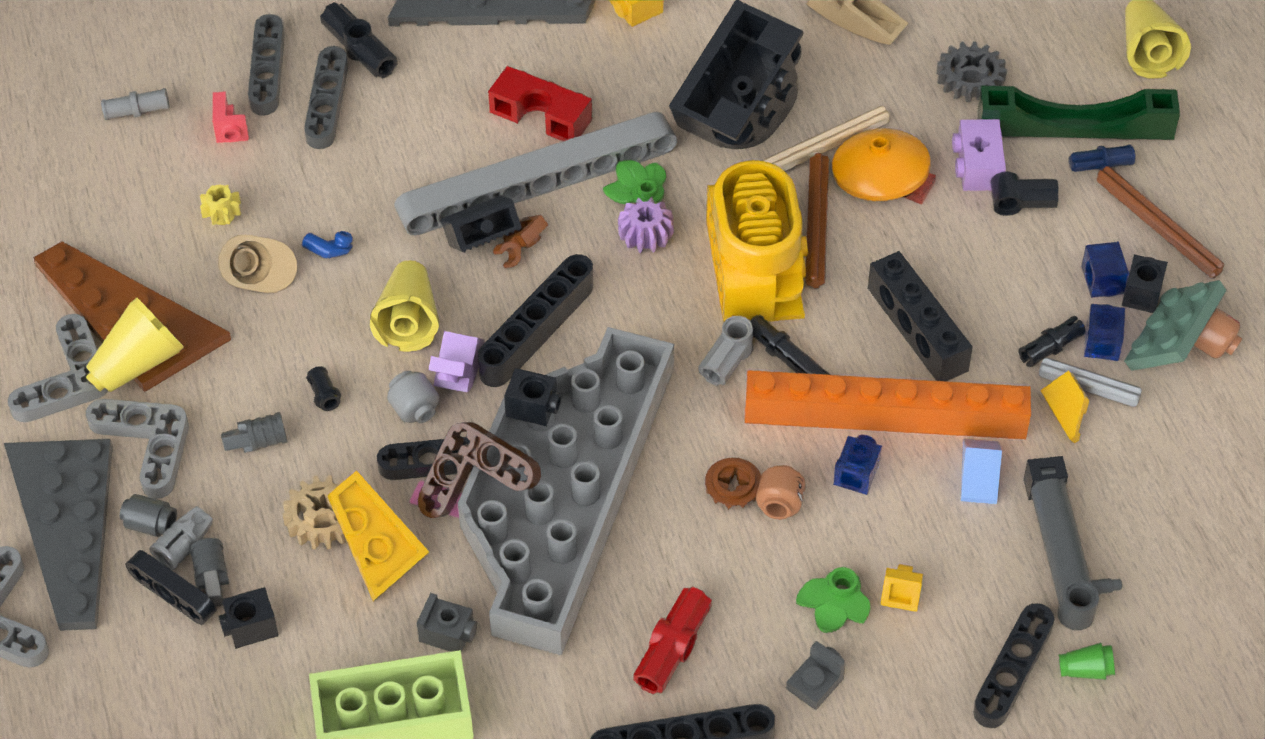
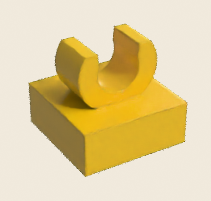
[880,564,923,612]

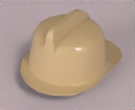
[218,235,297,293]

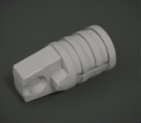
[149,506,213,570]

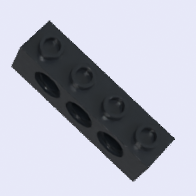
[867,251,973,381]

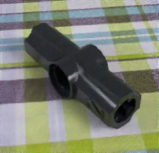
[320,2,397,79]

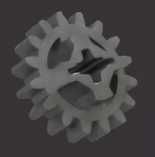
[936,41,1007,102]

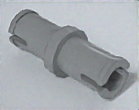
[101,88,170,120]

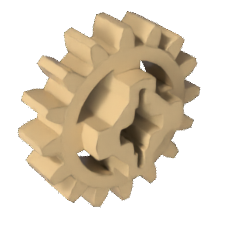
[282,475,345,550]

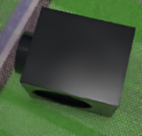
[1121,254,1168,313]
[504,368,562,427]
[218,587,279,649]

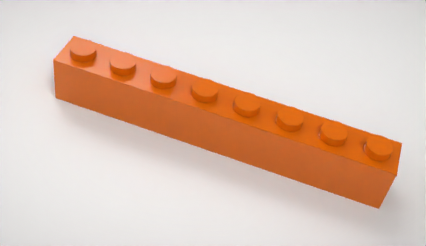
[745,370,1031,439]

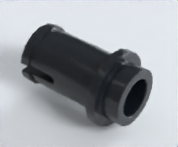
[306,366,341,411]

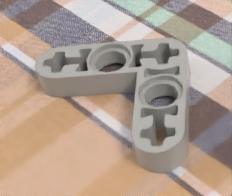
[8,314,108,422]
[86,399,189,499]
[0,546,49,668]

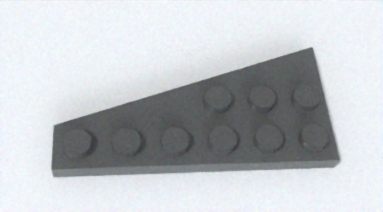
[388,0,595,26]
[4,439,113,631]

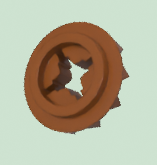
[705,458,761,510]

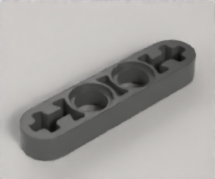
[248,14,285,116]
[304,46,348,149]

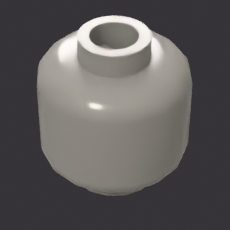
[387,371,439,423]

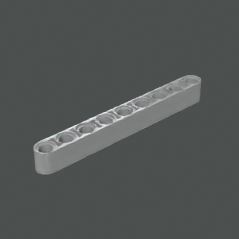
[394,112,678,236]

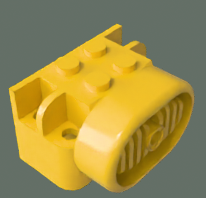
[706,160,808,323]

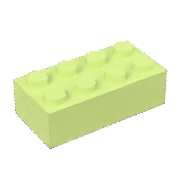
[309,650,474,739]

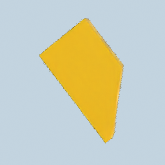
[1040,370,1089,443]

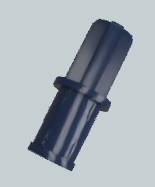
[1068,144,1135,172]

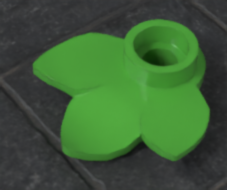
[603,160,666,204]
[796,567,870,633]

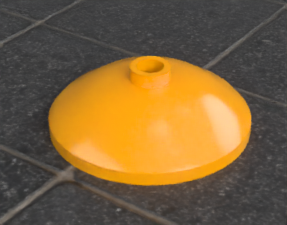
[832,128,931,201]

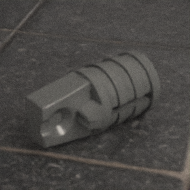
[221,412,288,453]
[190,538,229,607]

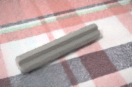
[1039,357,1142,407]

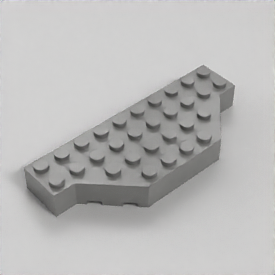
[458,327,674,656]

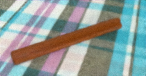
[805,153,829,289]
[1096,166,1225,278]

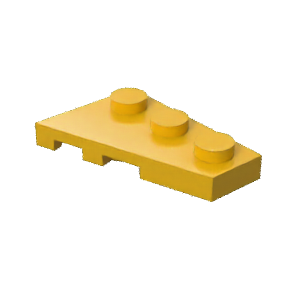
[327,470,429,601]

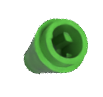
[1059,642,1115,680]

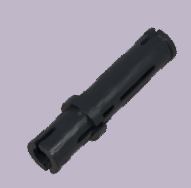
[750,314,831,375]

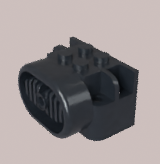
[669,0,804,149]

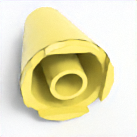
[1125,0,1191,79]
[370,260,439,352]
[86,298,184,392]

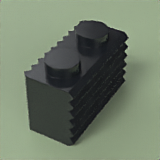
[441,195,522,253]

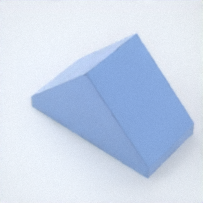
[961,439,1002,504]

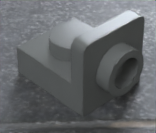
[786,641,845,710]

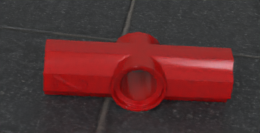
[633,586,712,695]

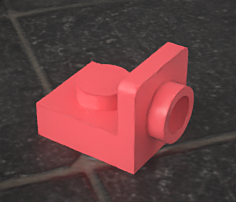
[213,91,249,143]

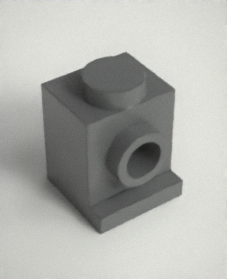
[417,593,477,653]

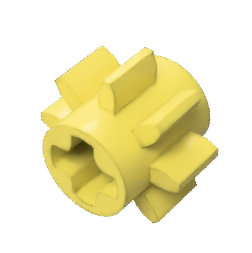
[200,184,241,225]

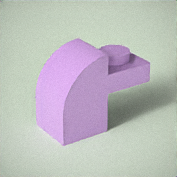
[429,331,484,392]

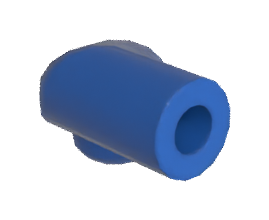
[302,231,353,259]

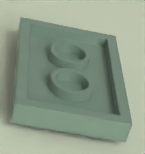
[1124,280,1227,371]

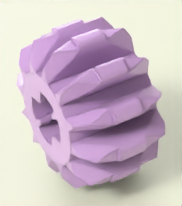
[618,197,674,253]

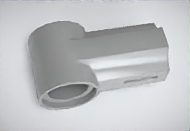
[698,316,753,386]

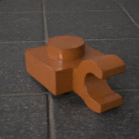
[493,215,548,268]

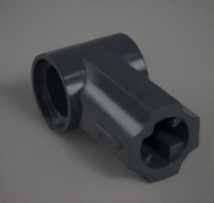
[990,171,1059,216]

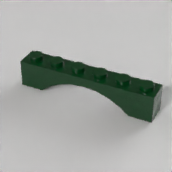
[977,86,1180,140]

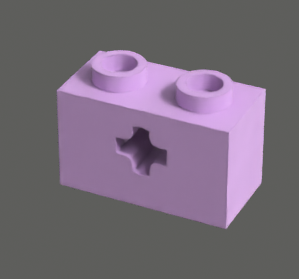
[952,119,1006,191]

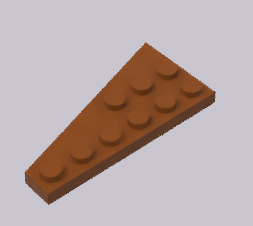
[33,241,231,392]

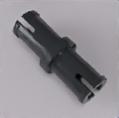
[1018,315,1086,367]

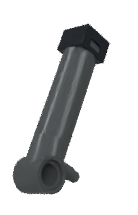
[1024,456,1123,630]

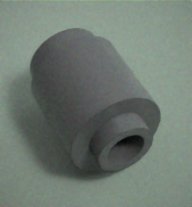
[120,494,177,537]

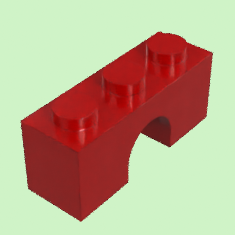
[488,66,592,141]

